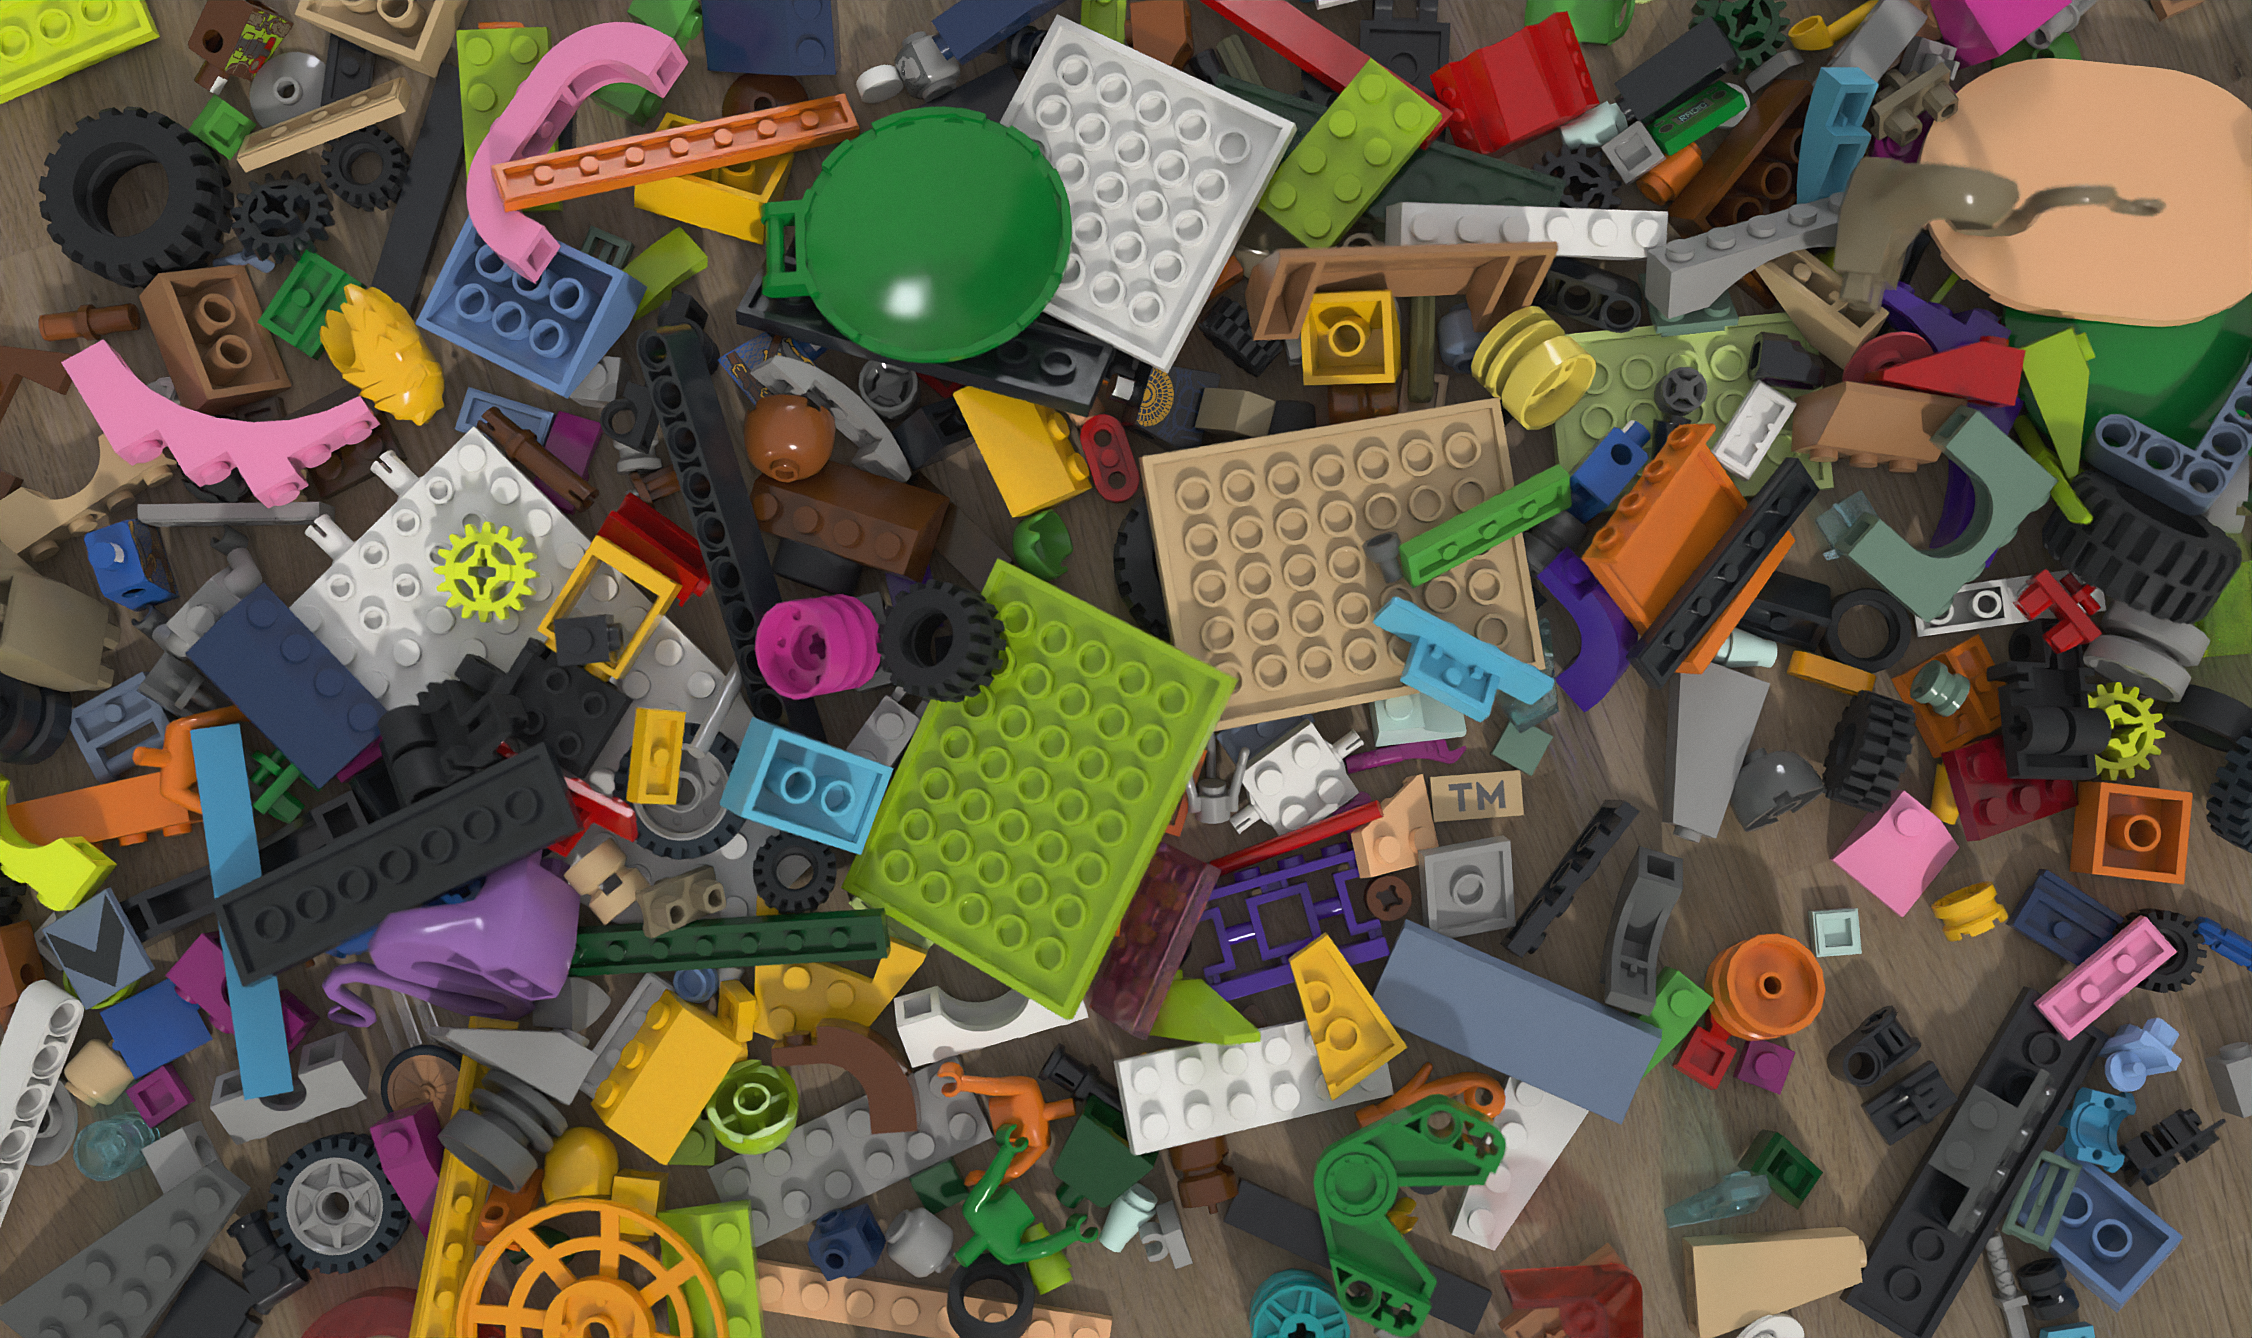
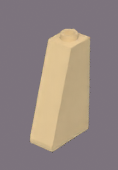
[1682,1227,1867,1338]

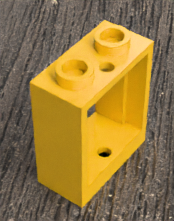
[537,535,683,682]

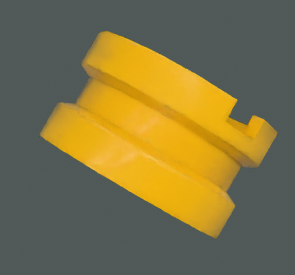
[1931,881,2008,942]

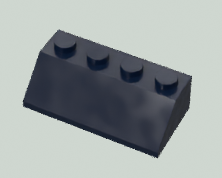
[185,583,388,790]

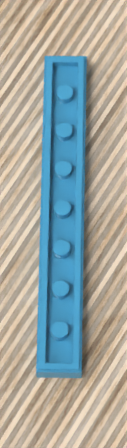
[190,724,294,1100]

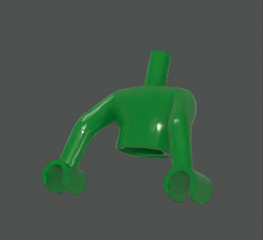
[954,1123,1098,1268]

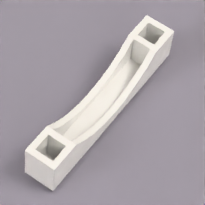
[1385,202,1668,261]

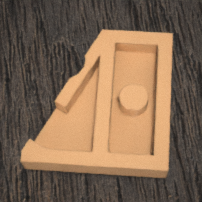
[1350,774,1439,878]

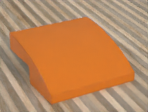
[1891,634,2006,758]

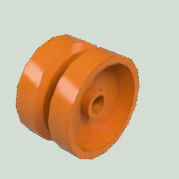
[1704,933,1826,1041]

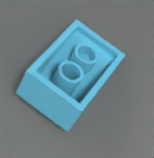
[719,717,894,855]

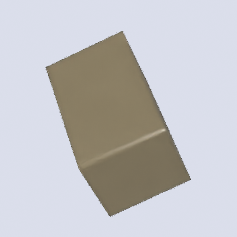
[1195,387,1276,439]

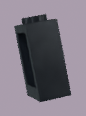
[1614,16,1743,125]

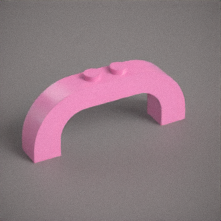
[466,22,688,283]

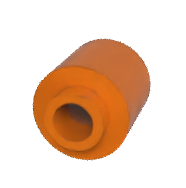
[1636,142,1703,206]

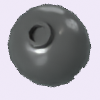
[1729,748,1825,832]

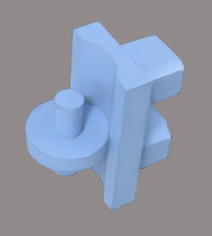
[2098,1017,2182,1092]

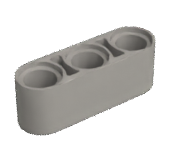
[1812,0,1928,87]

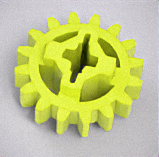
[434,522,540,623]
[2088,682,2165,781]

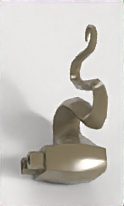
[1833,157,2166,313]
[0,541,121,692]

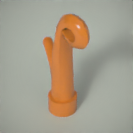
[1354,1062,1506,1129]

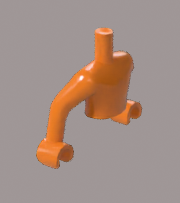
[133,704,254,817]
[937,1062,1077,1188]

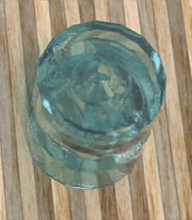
[73,1112,160,1181]

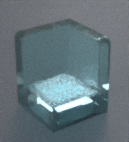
[1814,490,1880,561]

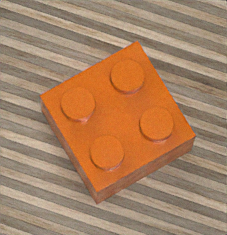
[2069,782,2193,885]

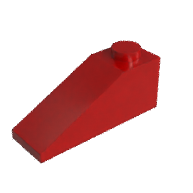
[1863,336,2026,408]

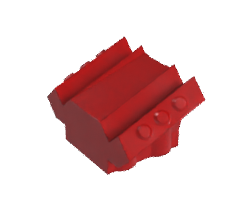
[1430,11,1599,167]

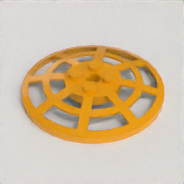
[456,1198,730,1338]

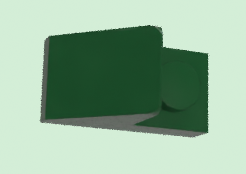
[1737,1129,1823,1210]

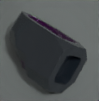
[1747,332,1827,390]

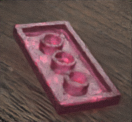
[1089,842,1221,1041]

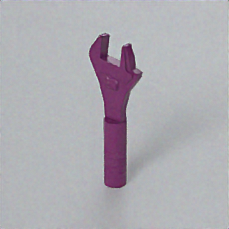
[1343,739,1467,774]

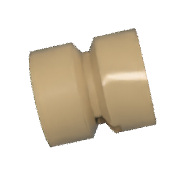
[563,837,652,925]

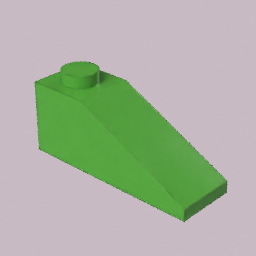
[1627,966,1714,1080]

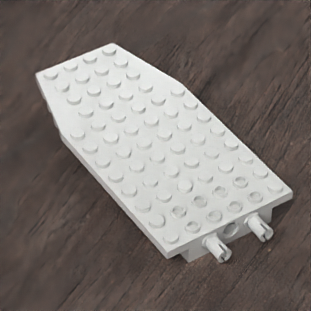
[289,426,831,924]

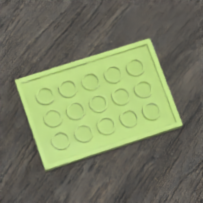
[1551,312,1834,513]

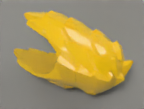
[319,283,445,426]

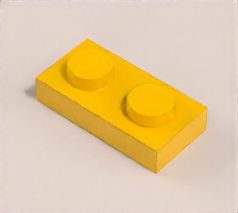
[626,707,686,805]

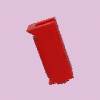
[595,492,711,607]

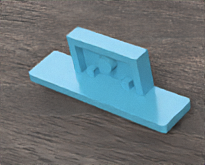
[1373,597,1554,722]

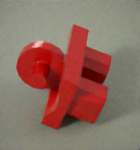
[2013,569,2102,654]

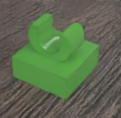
[188,94,257,160]

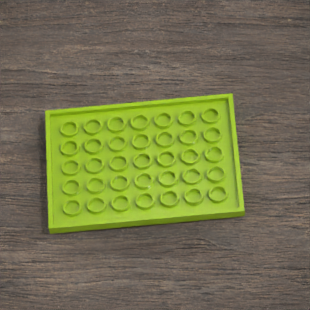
[841,558,1239,1020]

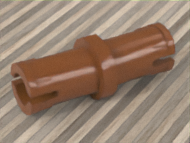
[38,303,141,342]

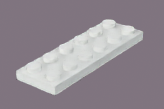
[1114,1018,1394,1155]

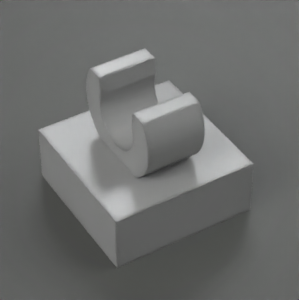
[1899,36,1960,80]
[1601,121,1667,186]
[1138,1200,1193,1269]

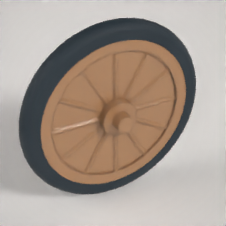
[381,1045,462,1130]

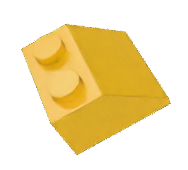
[1301,289,1402,385]

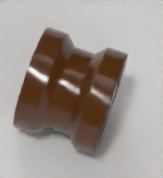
[1363,874,1412,921]

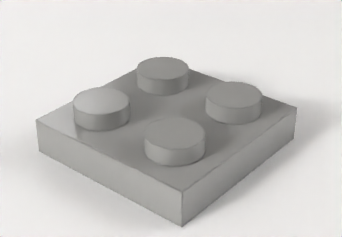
[1418,835,1516,938]

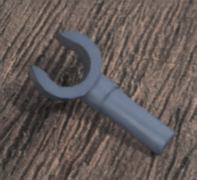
[213,248,275,273]

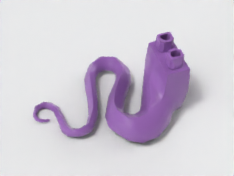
[322,850,581,1027]

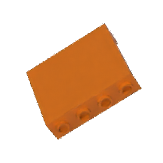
[1582,423,1796,675]

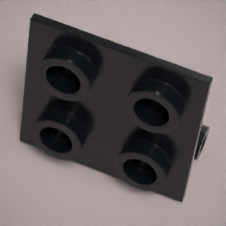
[2118,1108,2226,1187]

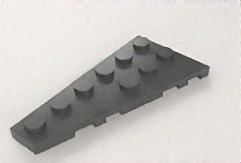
[0,1160,251,1338]

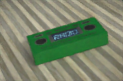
[1646,80,1747,156]

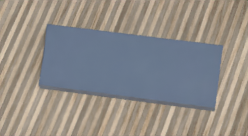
[1370,919,1662,1125]

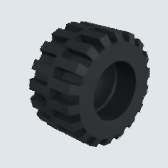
[877,580,1006,703]

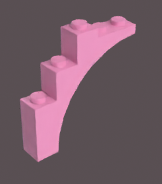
[61,339,381,509]

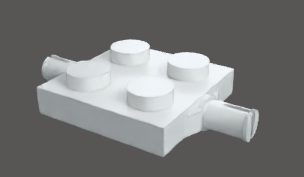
[1229,719,1364,836]

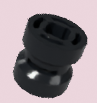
[2016,1257,2080,1321]

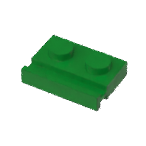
[257,249,367,361]

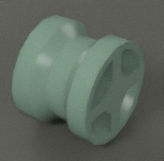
[1910,660,1970,717]

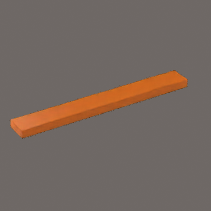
[491,93,860,213]

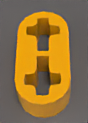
[1786,651,1877,696]

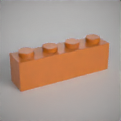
[6,772,203,852]

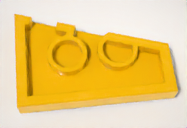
[1288,932,1408,1101]

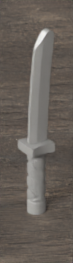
[1985,1231,2030,1338]

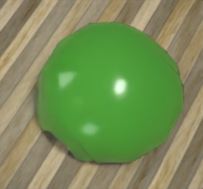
[1012,509,1073,582]

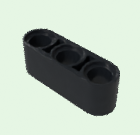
[1531,256,1642,333]

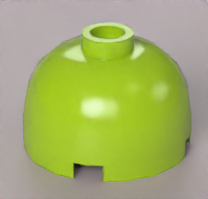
[705,1059,799,1155]

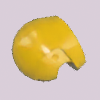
[542,1126,619,1205]

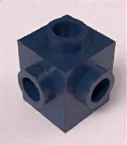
[807,1203,887,1282]

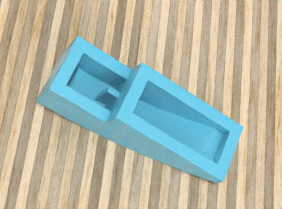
[1797,67,1879,204]

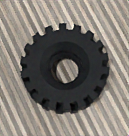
[1822,690,1916,813]

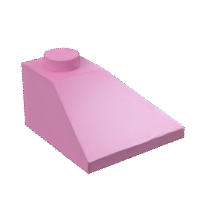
[1830,790,1959,917]

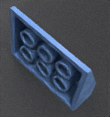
[415,215,647,399]

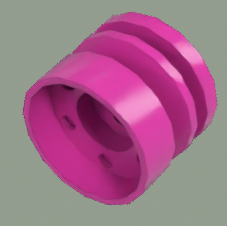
[755,594,882,699]

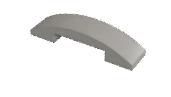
[750,355,911,483]

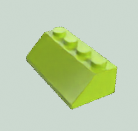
[657,1199,766,1338]

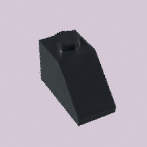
[891,396,976,471]

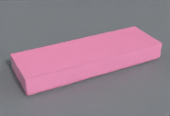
[2033,915,2177,1041]

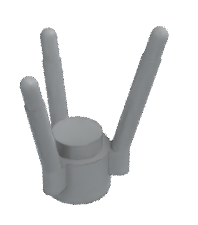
[1186,731,1249,824]

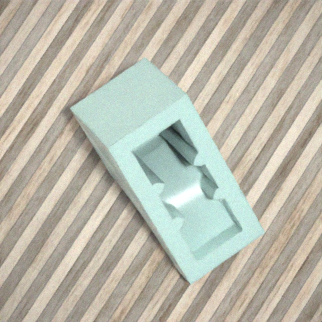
[1369,692,1467,747]

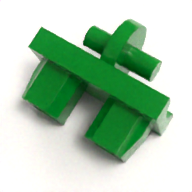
[249,748,327,824]

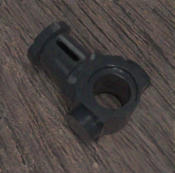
[226,1209,312,1311]

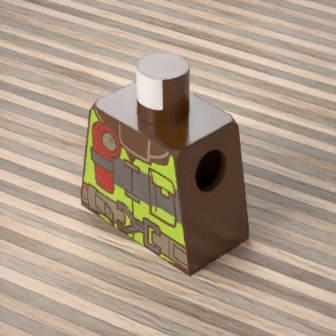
[188,0,294,95]

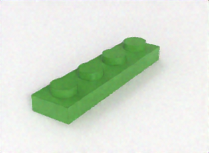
[1398,464,1572,588]

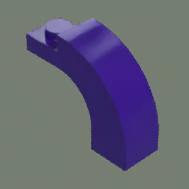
[1536,546,1638,713]

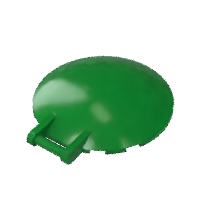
[760,106,1072,363]
[2001,292,2252,469]

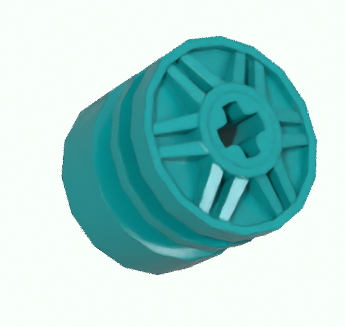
[1248,1268,1350,1338]

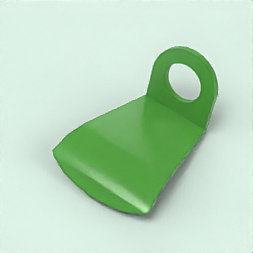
[1525,0,1635,46]

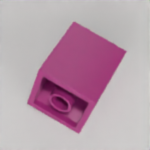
[1930,0,2072,71]

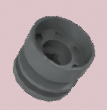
[438,1069,568,1193]

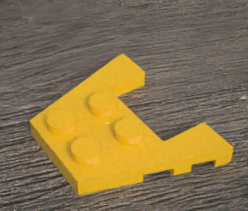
[754,895,928,1040]

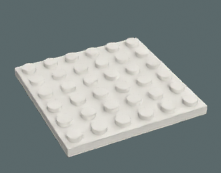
[1000,14,1297,374]

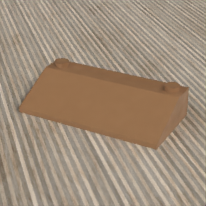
[1245,241,1559,341]

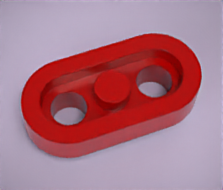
[1080,414,1140,504]

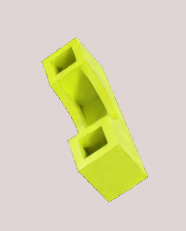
[0,773,118,911]

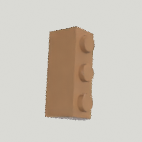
[139,265,292,416]
[1791,381,1967,474]

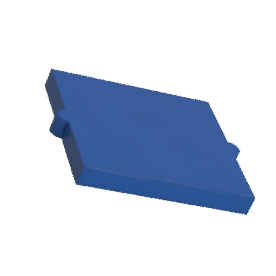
[100,978,213,1080]

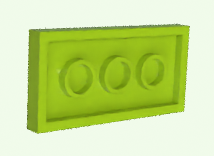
[456,27,563,213]
[1256,58,1442,249]

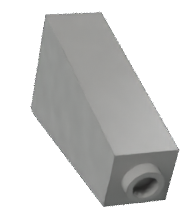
[1662,662,1770,843]

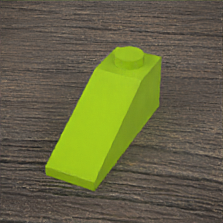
[2017,325,2096,479]
[1137,968,1261,1046]

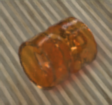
[1327,383,1398,425]

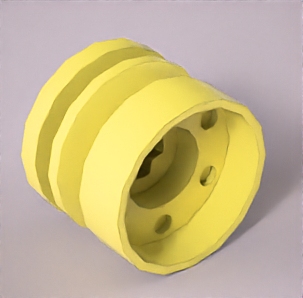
[1471,306,1596,430]

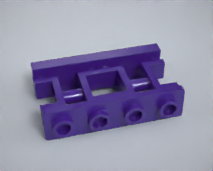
[1182,841,1390,1001]

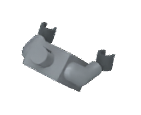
[131,524,262,662]

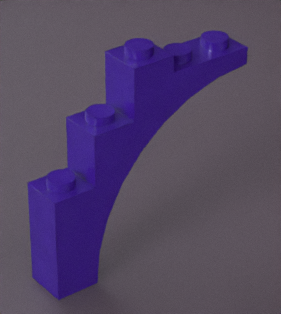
[1881,281,2025,568]

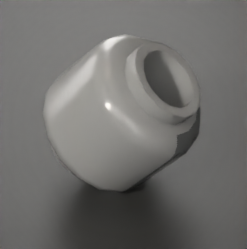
[894,31,961,103]

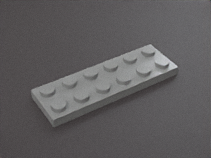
[707,1055,994,1247]

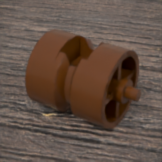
[1168,1134,1240,1214]

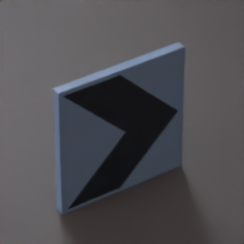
[42,888,155,1010]

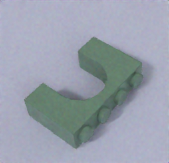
[1834,405,2058,623]

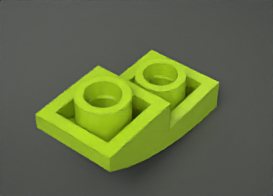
[622,226,708,321]

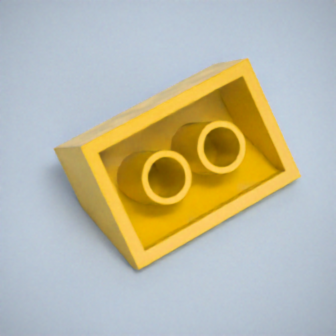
[634,112,795,245]
[953,386,1092,518]
[590,988,743,1165]

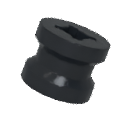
[1005,25,1048,71]

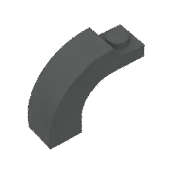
[1599,846,1683,1016]

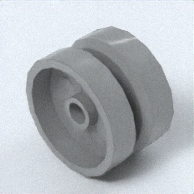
[2083,599,2210,703]

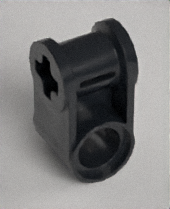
[1827,1005,1922,1087]

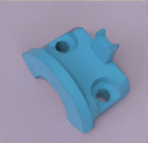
[2057,1087,2136,1173]

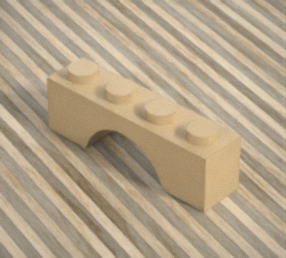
[0,433,177,562]

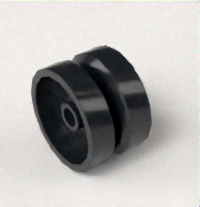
[0,672,72,765]

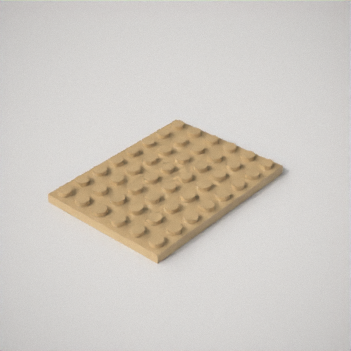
[1139,397,1546,732]

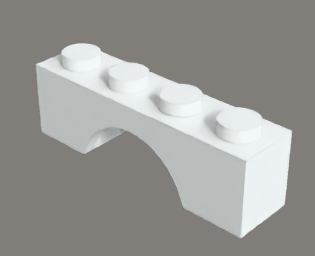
[894,986,1089,1068]

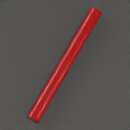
[1209,800,1384,878]

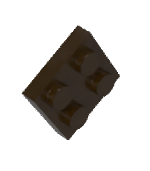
[282,384,408,500]

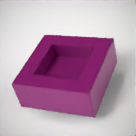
[1733,1040,1795,1095]
[125,1063,195,1129]

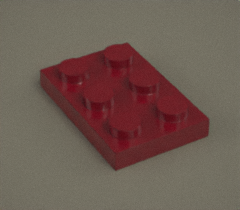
[1941,733,2078,842]

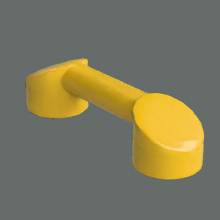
[1788,0,1879,51]

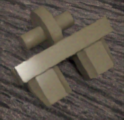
[1870,62,1959,147]
[635,864,727,938]

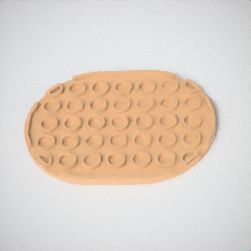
[1917,58,2252,327]

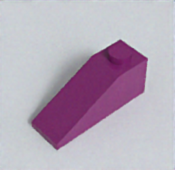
[370,1101,445,1241]

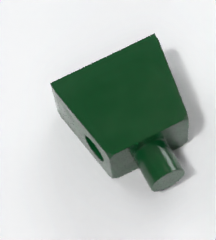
[1052,1094,1160,1209]

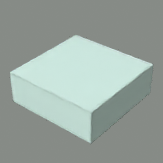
[1808,908,1862,957]

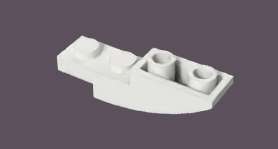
[1914,570,2106,637]

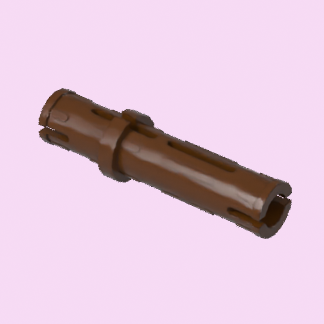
[477,406,600,513]

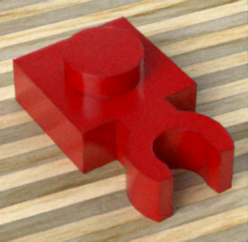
[1671,1008,1737,1090]

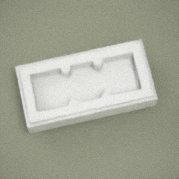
[1711,379,1797,482]

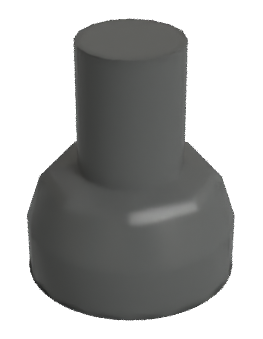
[1362,532,1403,583]

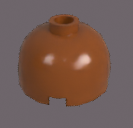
[743,394,836,482]

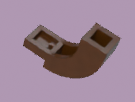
[771,1018,922,1134]

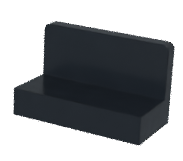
[1736,571,1832,652]

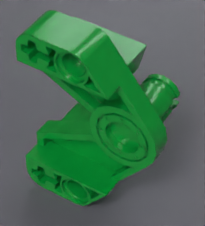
[1312,1094,1506,1337]

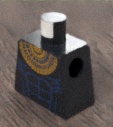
[1106,364,1221,452]

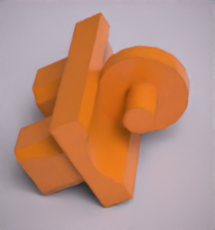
[473,1169,544,1252]

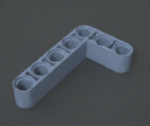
[2084,359,2252,515]

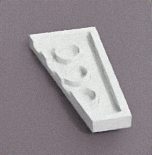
[1449,1075,1589,1251]

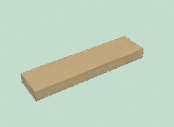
[236,77,412,173]

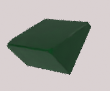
[909,1156,970,1215]

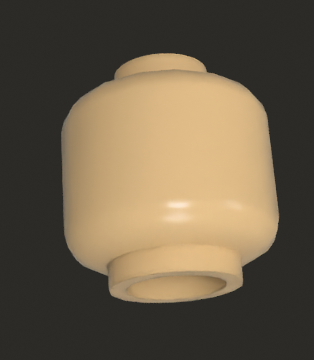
[64,1038,135,1108]

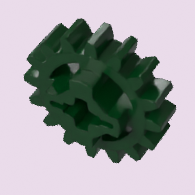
[1688,0,1790,75]

